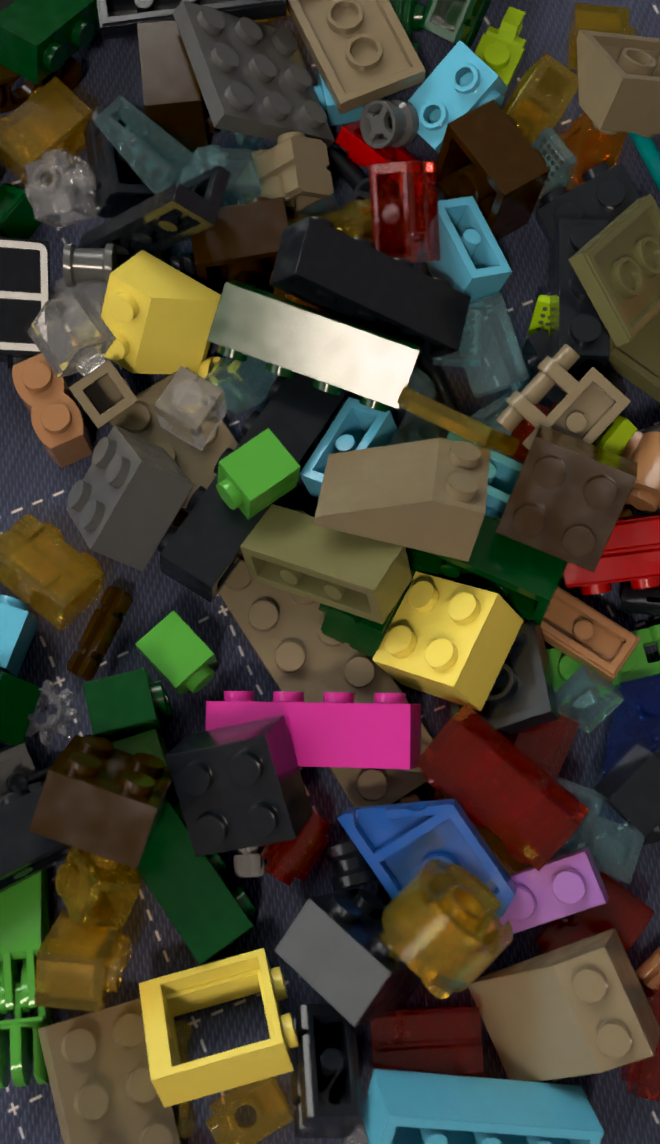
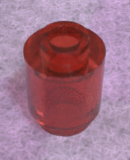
[260,812,332,886]

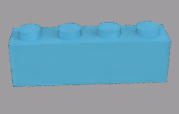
[362,1069,604,1144]

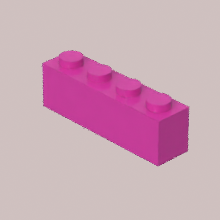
[206,691,421,769]

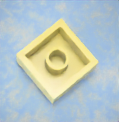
[372,571,524,712]

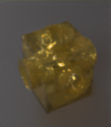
[55,846,143,927]

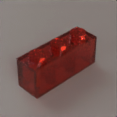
[414,704,589,871]

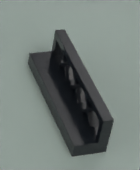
[78,165,231,267]

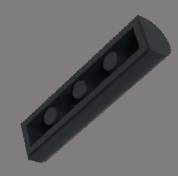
[96,0,287,40]

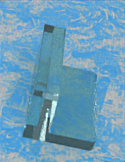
[459,292,530,398]

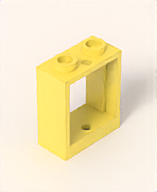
[139,948,299,1108]

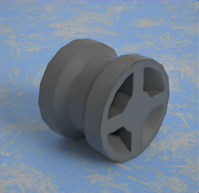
[360,100,419,149]

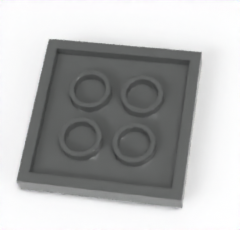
[173,0,335,149]

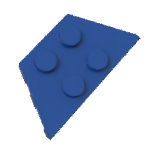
[337,798,517,991]

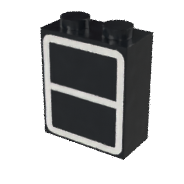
[0,237,52,370]

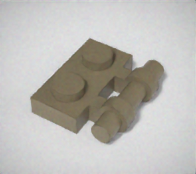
[496,344,631,450]

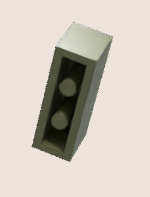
[240,504,412,624]

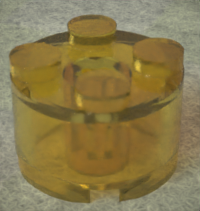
[380,859,513,999]

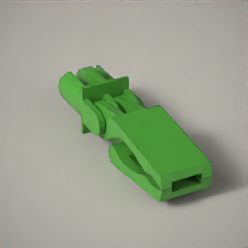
[0,869,53,1089]

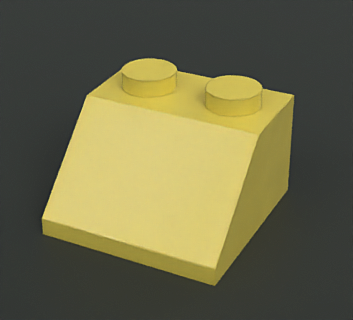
[94,250,221,375]

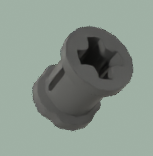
[63,243,118,287]

